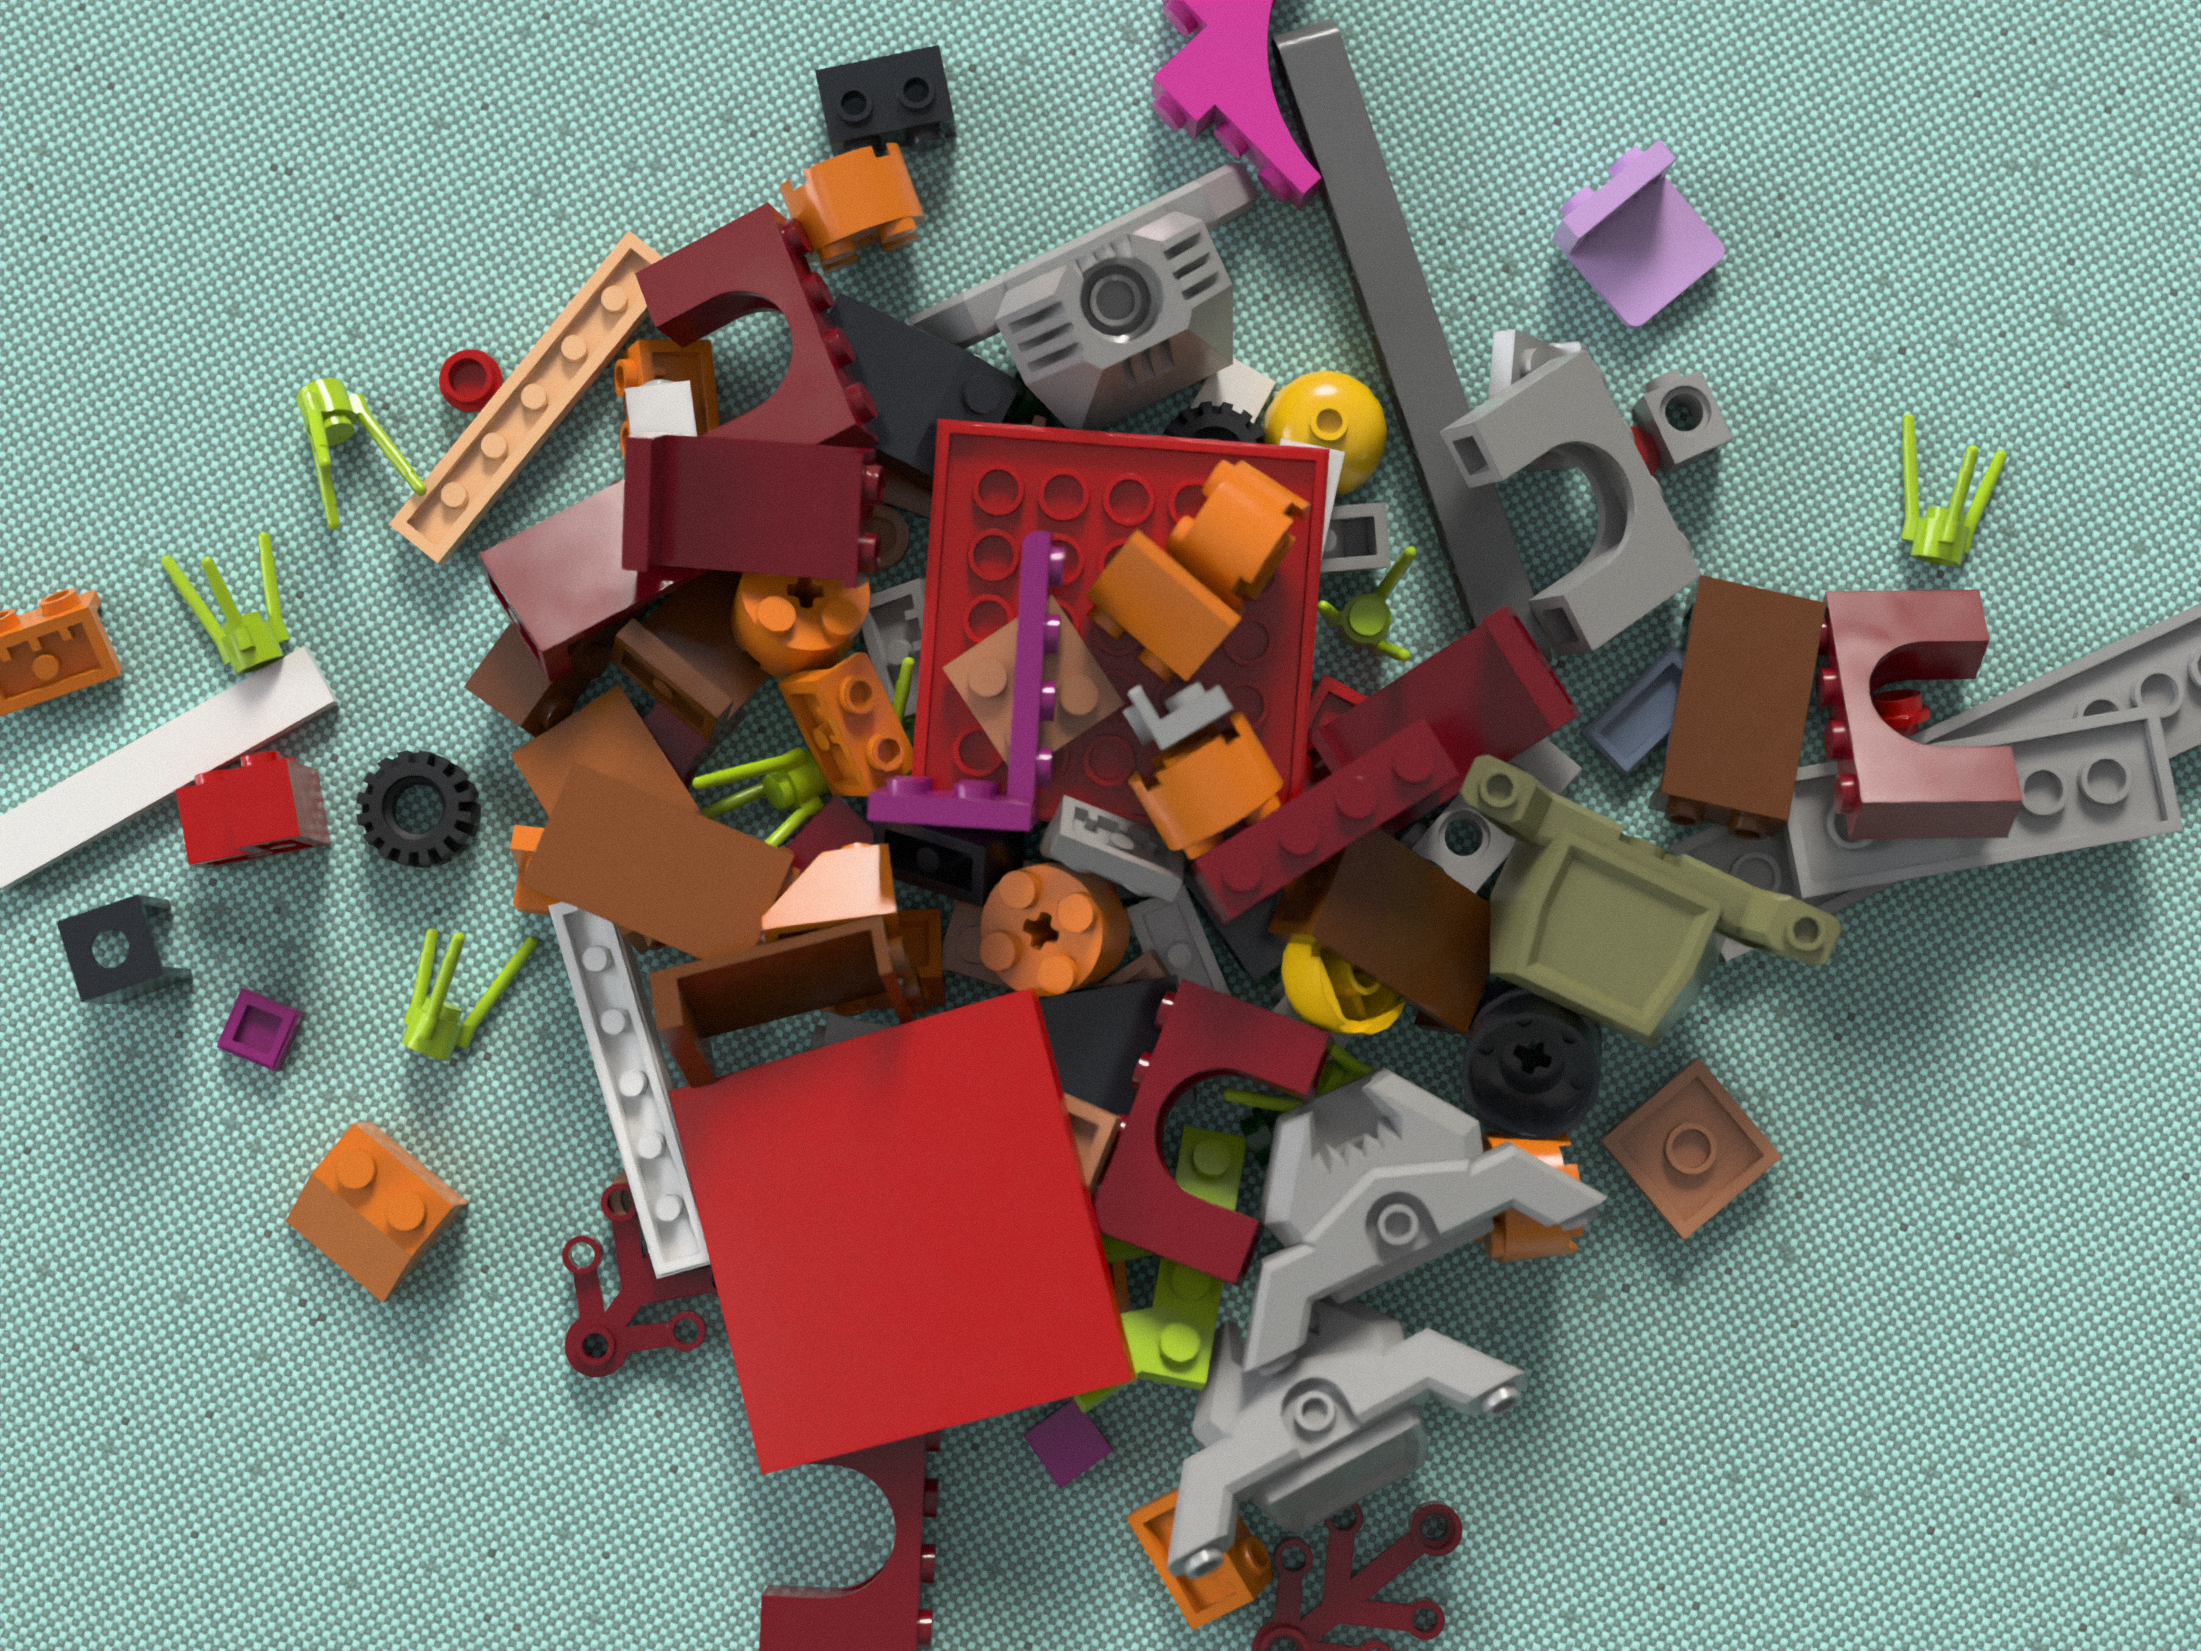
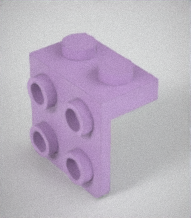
[1552,140,1725,329]

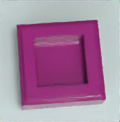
[216,988,306,1071]
[1023,1398,1113,1489]

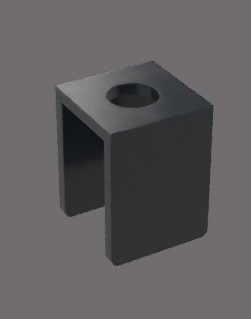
[56,894,193,1004]

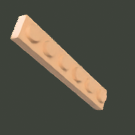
[389,231,663,567]

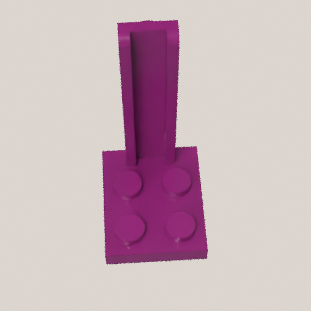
[868,532,1065,831]

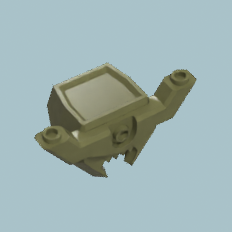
[1460,755,1842,1049]

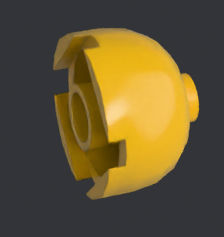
[1263,370,1388,498]
[1282,942,1406,1036]

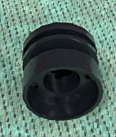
[1461,979,1603,1141]

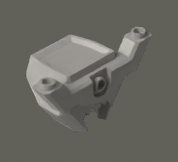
[908,162,1258,431]
[1242,1067,1608,1376]
[1167,1295,1529,1579]

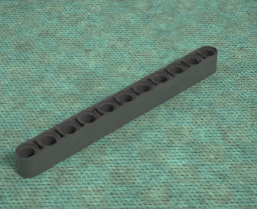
[1271,18,1552,664]

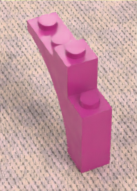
[1152,0,1322,211]

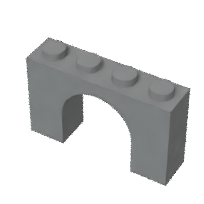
[1440,349,1702,656]

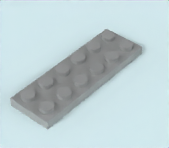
[1782,704,2183,900]

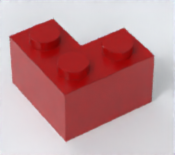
[176,751,331,869]

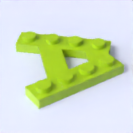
[1072,1125,1247,1413]

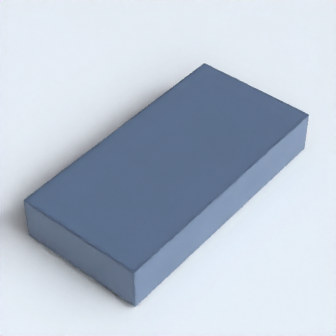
[1578,645,1684,779]

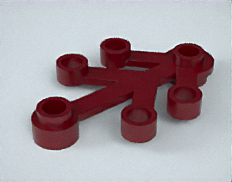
[562,1182,719,1378]
[1251,1500,1463,1651]

